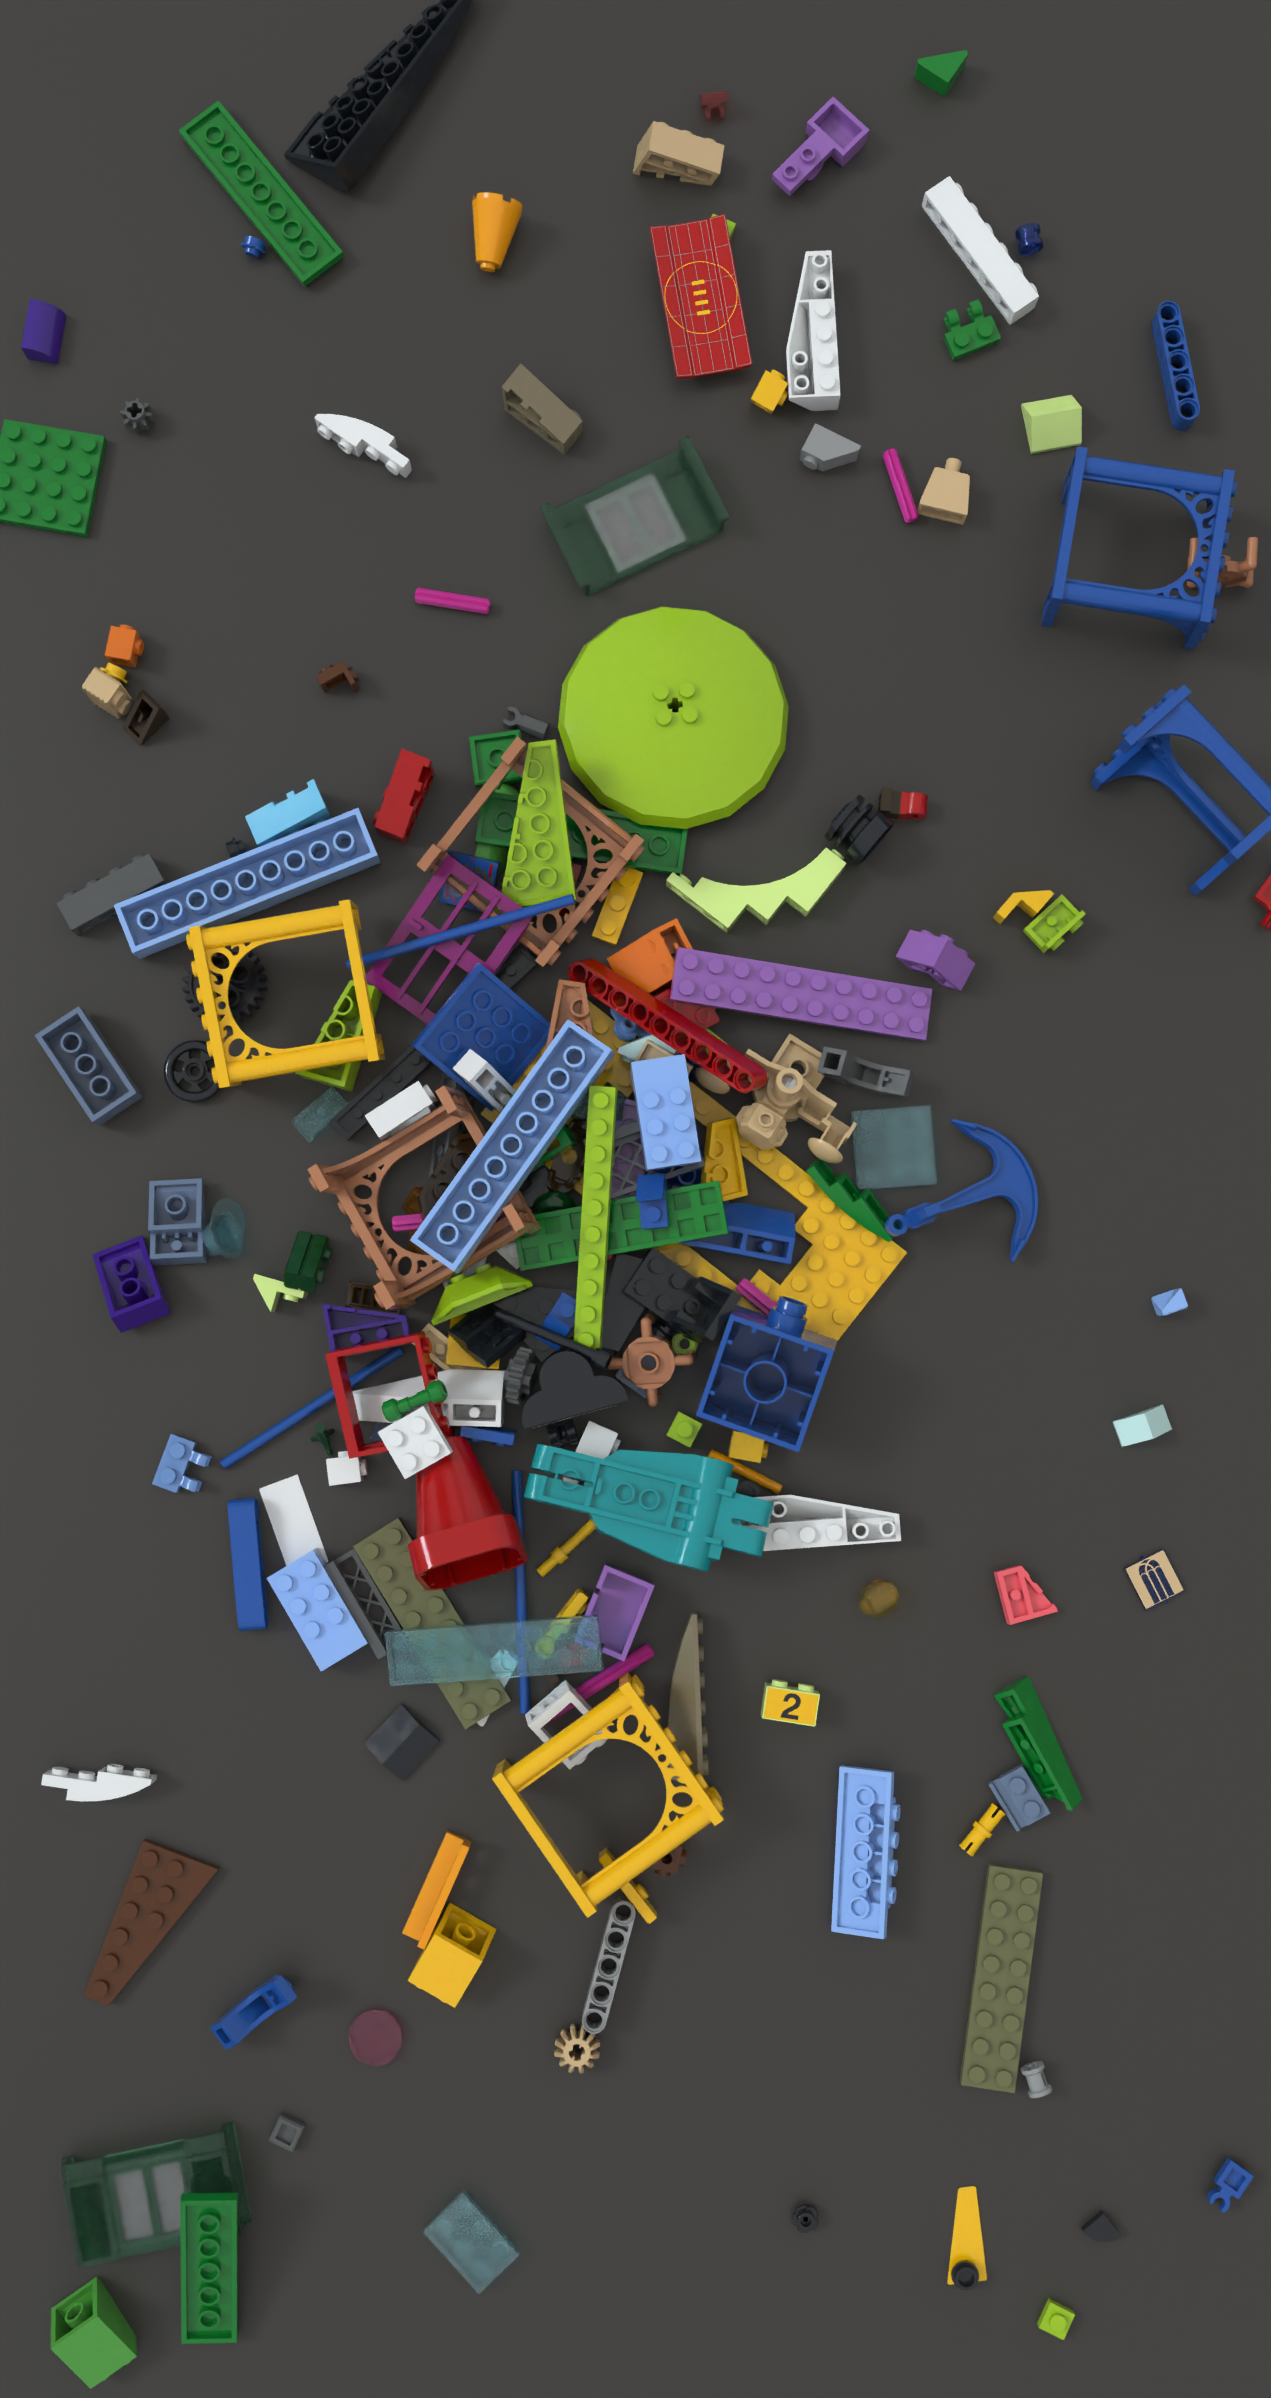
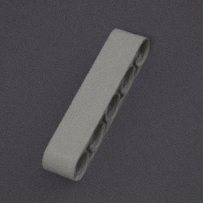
[582,1895,636,2034]

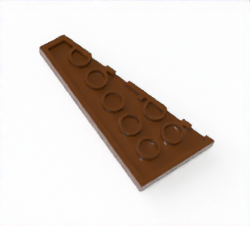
[83,1839,220,2006]

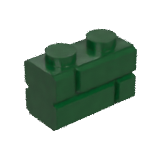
[284,1230,333,1293]

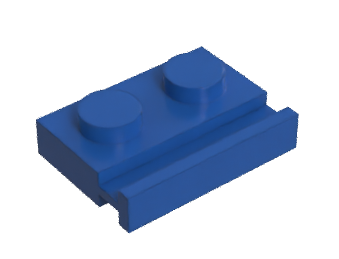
[460,1426,517,1447]

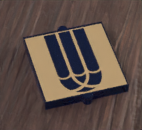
[1124,1549,1185,1610]

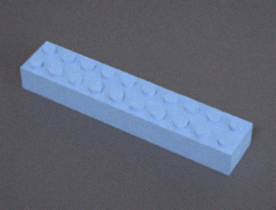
[114,808,381,959]
[410,1020,614,1274]

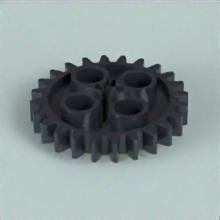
[182,946,268,1023]

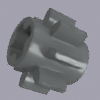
[120,398,154,434]

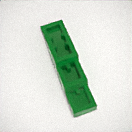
[806,1158,899,1242]

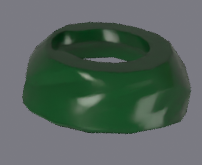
[532,1191,576,1214]

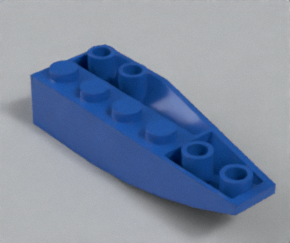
[676,1203,795,1265]

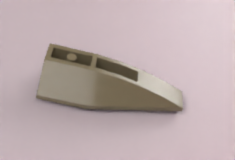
[668,1611,709,1780]

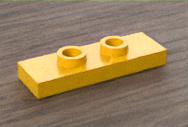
[599,1847,657,1924]

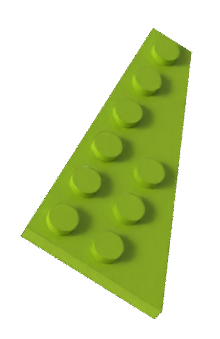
[498,739,577,909]

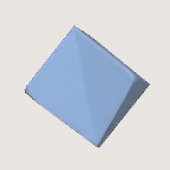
[1151,1288,1188,1316]

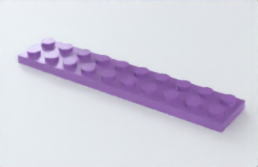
[669,947,932,1041]

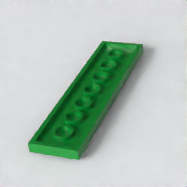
[178,100,344,287]
[475,792,688,876]

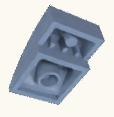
[148,1178,207,1266]

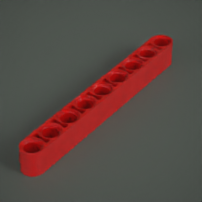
[568,958,767,1093]

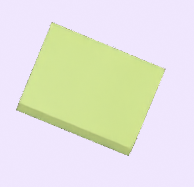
[1021,395,1082,454]

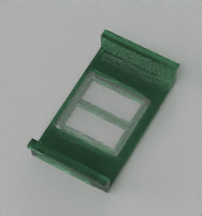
[540,436,729,596]
[61,2121,252,2268]

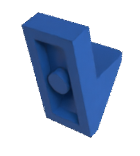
[636,1173,669,1229]
[535,1292,576,1351]

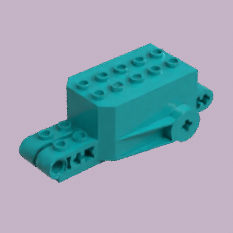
[523,1444,774,1572]

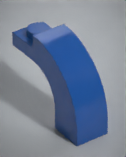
[210,1974,297,2050]

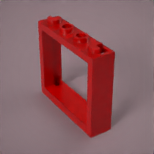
[325,1331,450,1459]

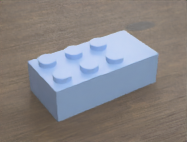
[630,1054,701,1171]
[267,1548,368,1671]

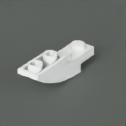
[314,414,412,478]
[41,1764,157,1801]

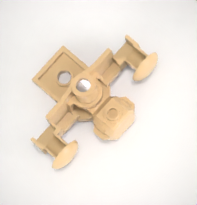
[695,1033,857,1164]

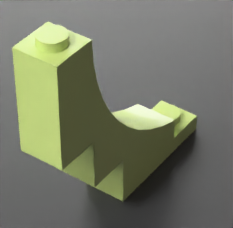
[666,848,846,933]

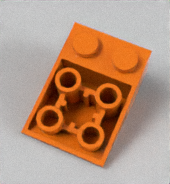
[607,918,693,995]

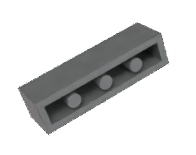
[57,854,167,936]

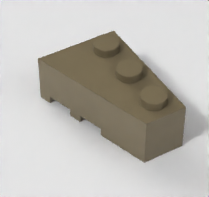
[502,363,583,455]

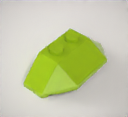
[431,1263,533,1326]

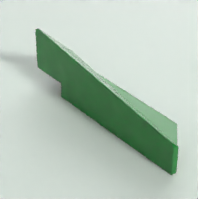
[994,1676,1082,1811]

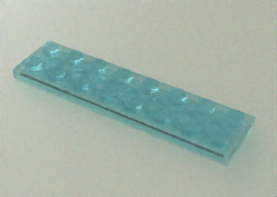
[385,1615,604,1686]

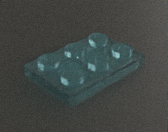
[423,2190,520,2294]

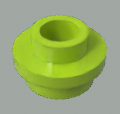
[672,1333,698,1355]

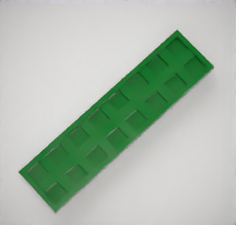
[515,1180,729,1271]

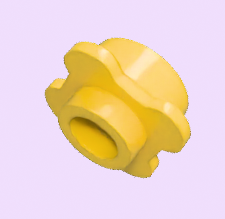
[100,662,128,684]

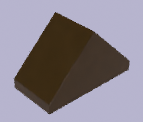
[122,690,170,745]

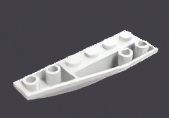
[786,250,840,411]
[352,1369,505,1427]
[740,1495,901,1551]

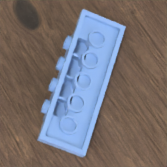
[831,1765,901,1939]

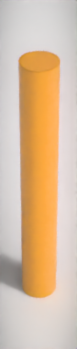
[708,1449,783,1495]

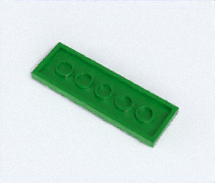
[180,2193,238,2344]

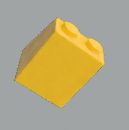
[408,1903,496,2008]

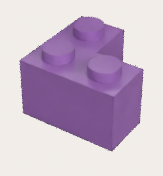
[896,930,975,991]

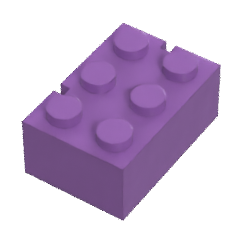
[574,1562,655,1661]

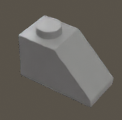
[800,423,861,471]

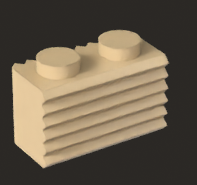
[82,667,132,719]

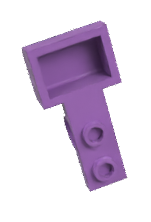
[771,97,870,196]

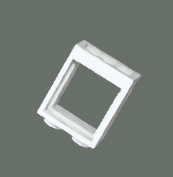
[365,1081,438,1141]
[525,1680,609,1769]

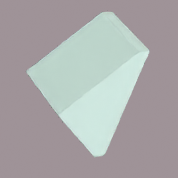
[1113,1404,1172,1447]

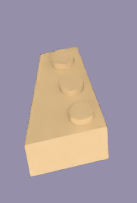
[633,121,725,186]

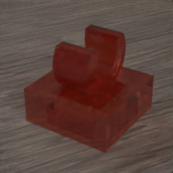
[699,91,728,119]

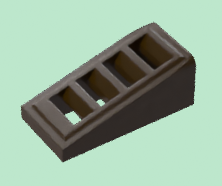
[345,1281,400,1315]

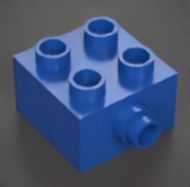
[696,1296,837,1452]

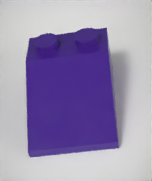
[93,1235,171,1333]

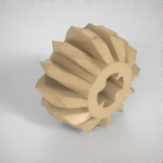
[554,2024,600,2074]

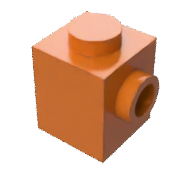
[104,625,144,669]

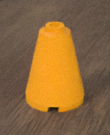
[472,192,523,272]

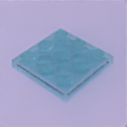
[851,1106,937,1190]

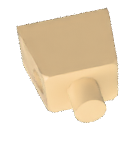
[917,458,970,525]

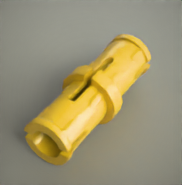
[959,1803,1006,1857]

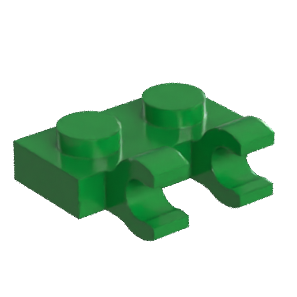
[943,299,1001,361]

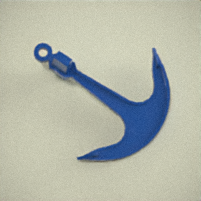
[885,1119,1038,1263]

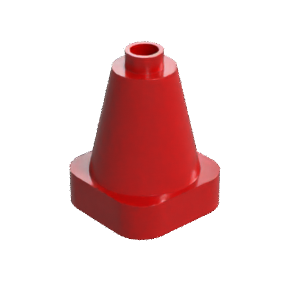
[408,1427,528,1590]

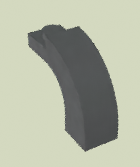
[817,1046,915,1098]

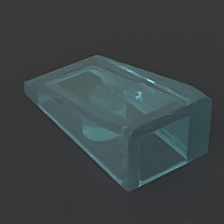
[292,1086,348,1143]

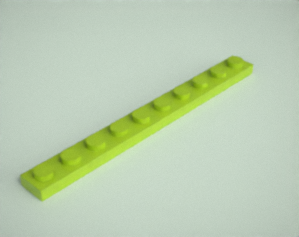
[574,1085,618,1350]

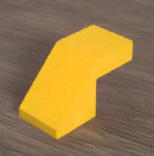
[992,890,1054,924]

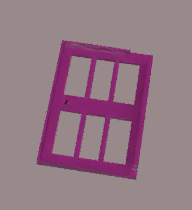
[366,855,534,1025]

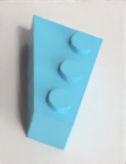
[245,779,331,847]

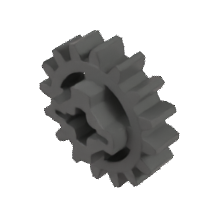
[503,1347,538,1405]

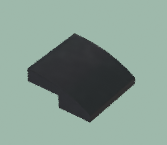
[448,1303,526,1368]

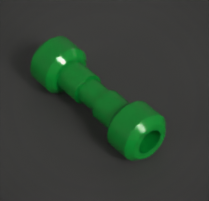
[382,1380,448,1422]

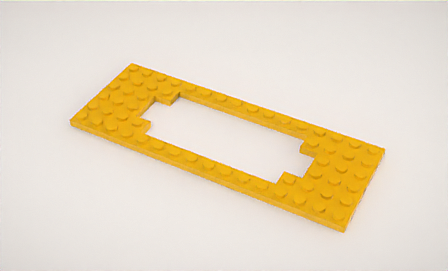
[481,1000,907,1341]

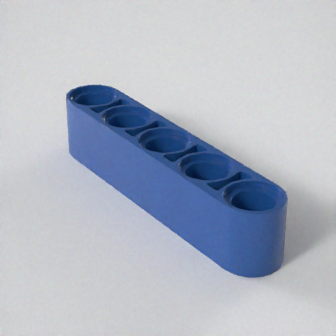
[1151,301,1200,431]
[228,1497,268,1632]

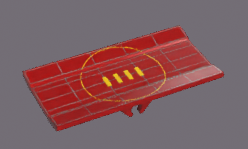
[650,214,752,379]

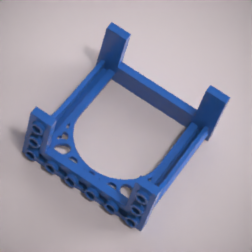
[1041,446,1237,650]
[1090,684,1271,896]

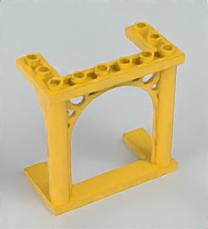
[186,899,386,1088]
[492,1673,725,1918]

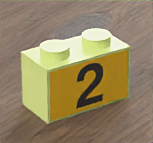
[760,1679,820,1727]

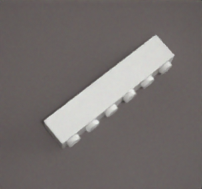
[922,176,1039,325]

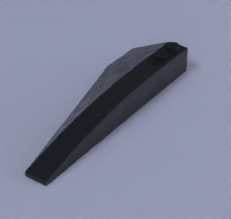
[284,0,472,191]

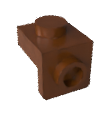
[316,661,359,693]

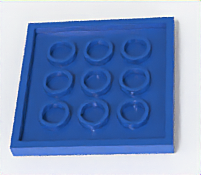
[412,962,550,1111]

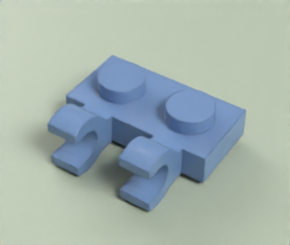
[152,1434,212,1493]

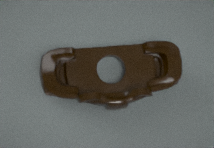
[546,1119,587,1194]

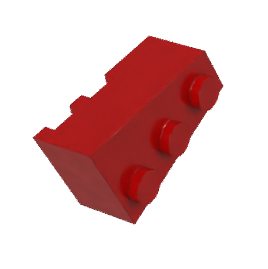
[373,748,435,845]

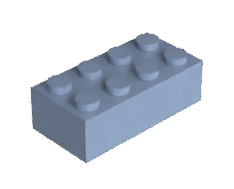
[34,1006,143,1126]

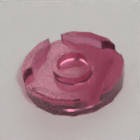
[348,2008,403,2066]

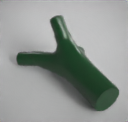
[311,1423,335,1456]

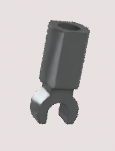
[502,707,550,740]

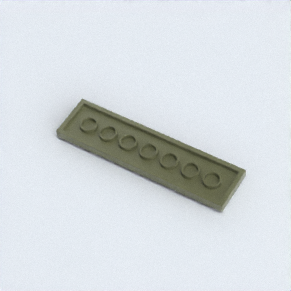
[353,1517,511,1730]
[959,1863,1043,2093]

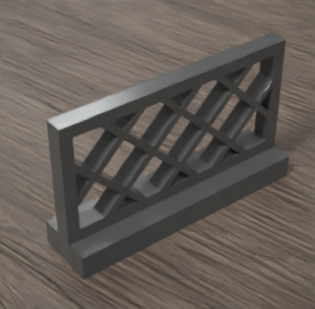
[583,1121,705,1200]

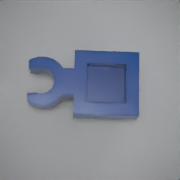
[1207,2157,1254,2213]

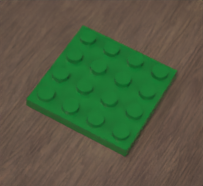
[0,419,107,538]

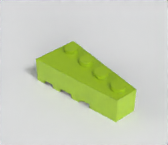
[295,980,382,1092]

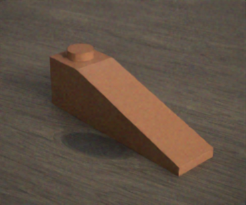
[546,979,594,1085]

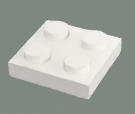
[378,1404,453,1479]

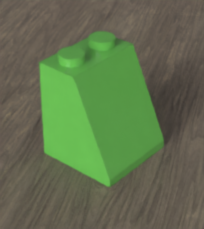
[51,2276,137,2389]

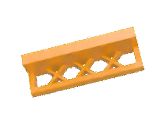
[402,1830,472,1950]

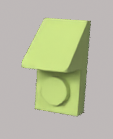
[253,1274,308,1312]

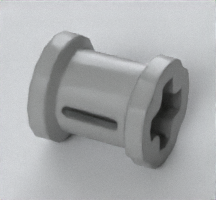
[1020,2061,1052,2098]

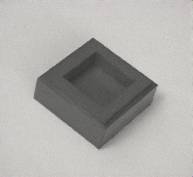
[268,2112,306,2153]

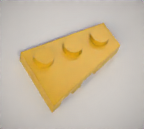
[700,1118,748,1201]

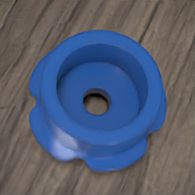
[241,236,266,258]

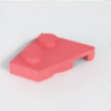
[994,1565,1058,1625]

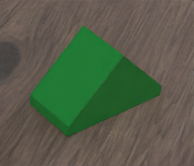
[914,50,968,97]

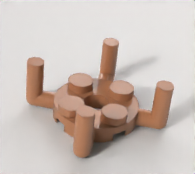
[1187,537,1258,588]
[608,1313,698,1407]

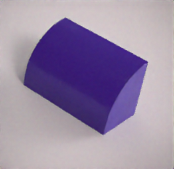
[21,299,66,364]

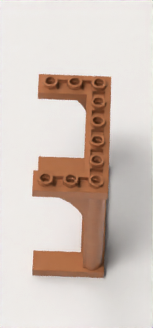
[417,737,645,967]
[307,1086,541,1310]

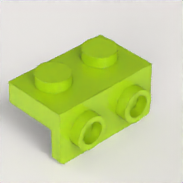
[1023,894,1086,953]

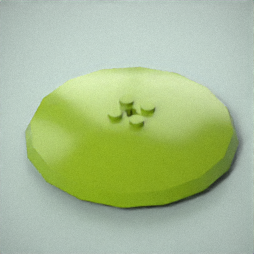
[558,606,789,829]

